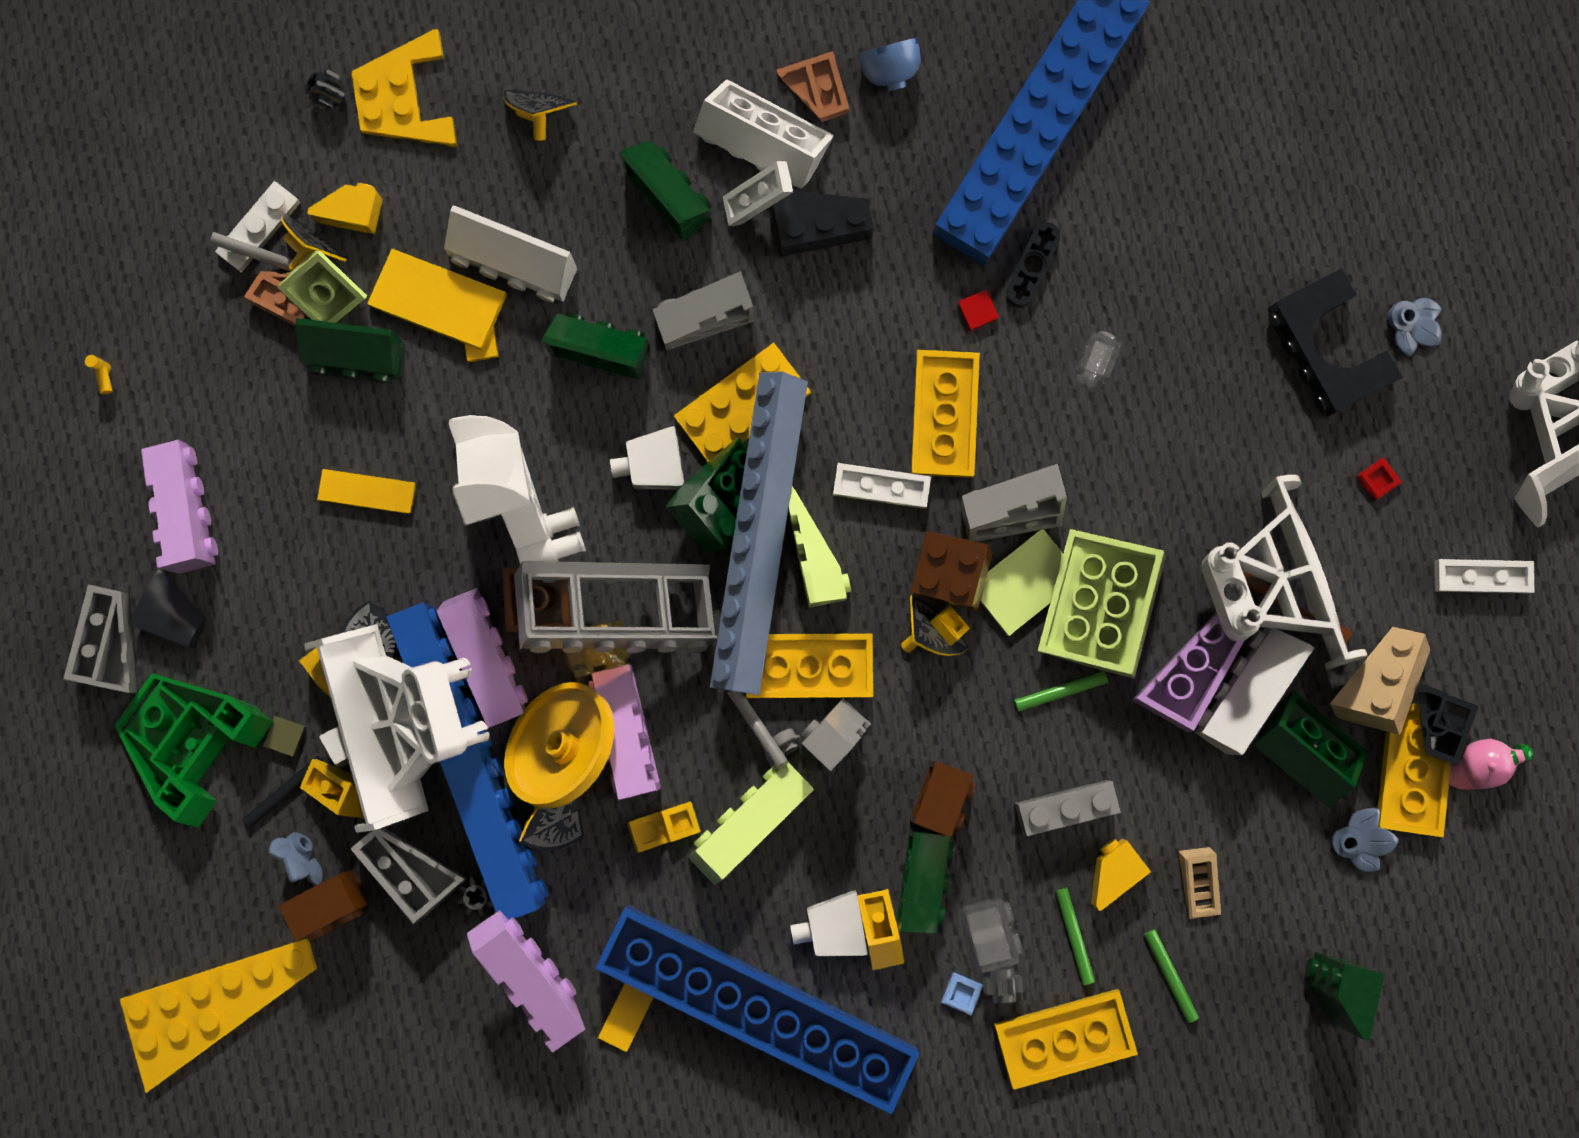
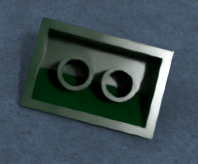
[619,140,712,241]
[542,312,650,380]
[295,318,405,384]
[1254,691,1368,808]
[896,828,955,933]
[1305,952,1385,1041]

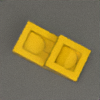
[627,801,701,853]

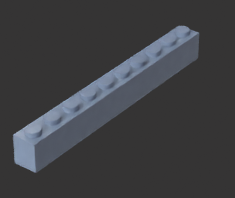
[710,372,808,695]

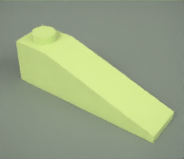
[788,486,851,608]

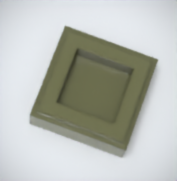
[263,716,306,757]

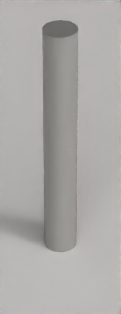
[210,232,293,272]
[728,691,789,769]

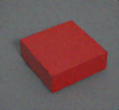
[957,290,999,331]
[1356,457,1402,501]

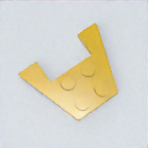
[351,29,457,147]

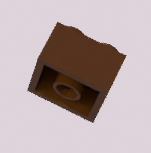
[911,531,993,612]
[502,567,572,632]
[910,760,976,837]
[278,870,370,942]

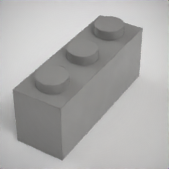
[1014,780,1121,836]

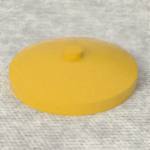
[504,682,614,809]

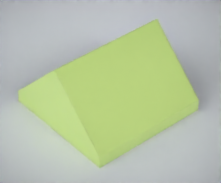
[277,250,367,323]

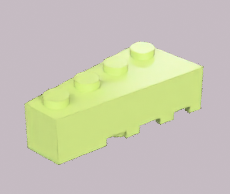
[688,763,814,885]

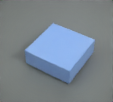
[941,972,983,1015]

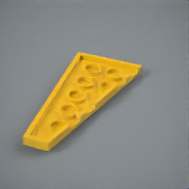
[120,938,317,1093]

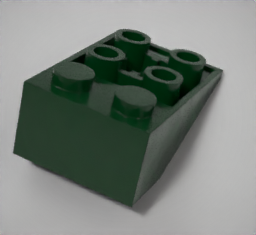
[665,438,747,551]

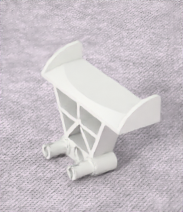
[1509,340,1579,527]
[449,415,586,565]
[1201,475,1368,670]
[304,624,489,833]

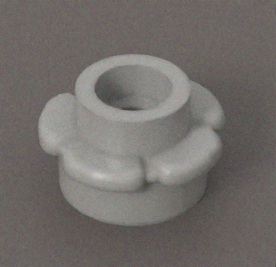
[773,728,800,756]

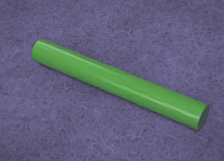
[1014,671,1108,712]
[1055,887,1095,985]
[1143,929,1199,1023]

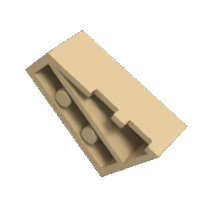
[1330,627,1430,735]

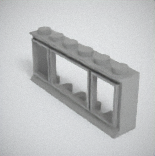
[514,561,717,653]

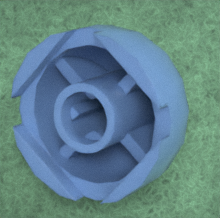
[858,38,921,91]

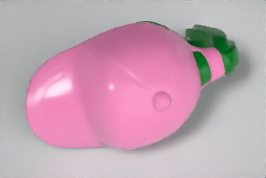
[1449,739,1534,790]

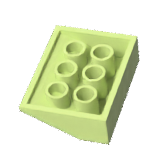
[1038,529,1166,679]

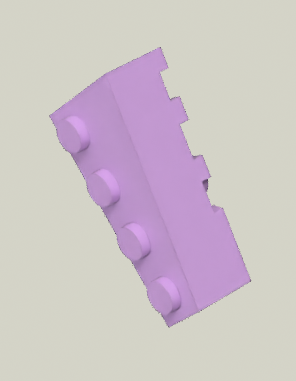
[141,440,218,574]
[437,588,528,728]
[467,910,585,1053]

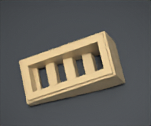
[1179,847,1221,919]

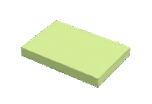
[980,529,1063,636]

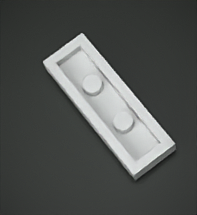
[723,161,793,226]
[215,181,300,273]
[833,463,931,509]
[1434,559,1534,594]

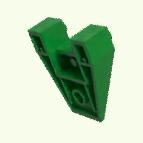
[114,673,274,828]

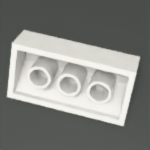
[693,79,834,189]
[444,205,577,303]
[1195,628,1314,755]

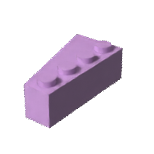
[1132,612,1245,732]
[589,664,661,800]

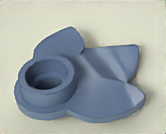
[1388,298,1442,356]
[1332,808,1399,872]
[269,832,323,887]

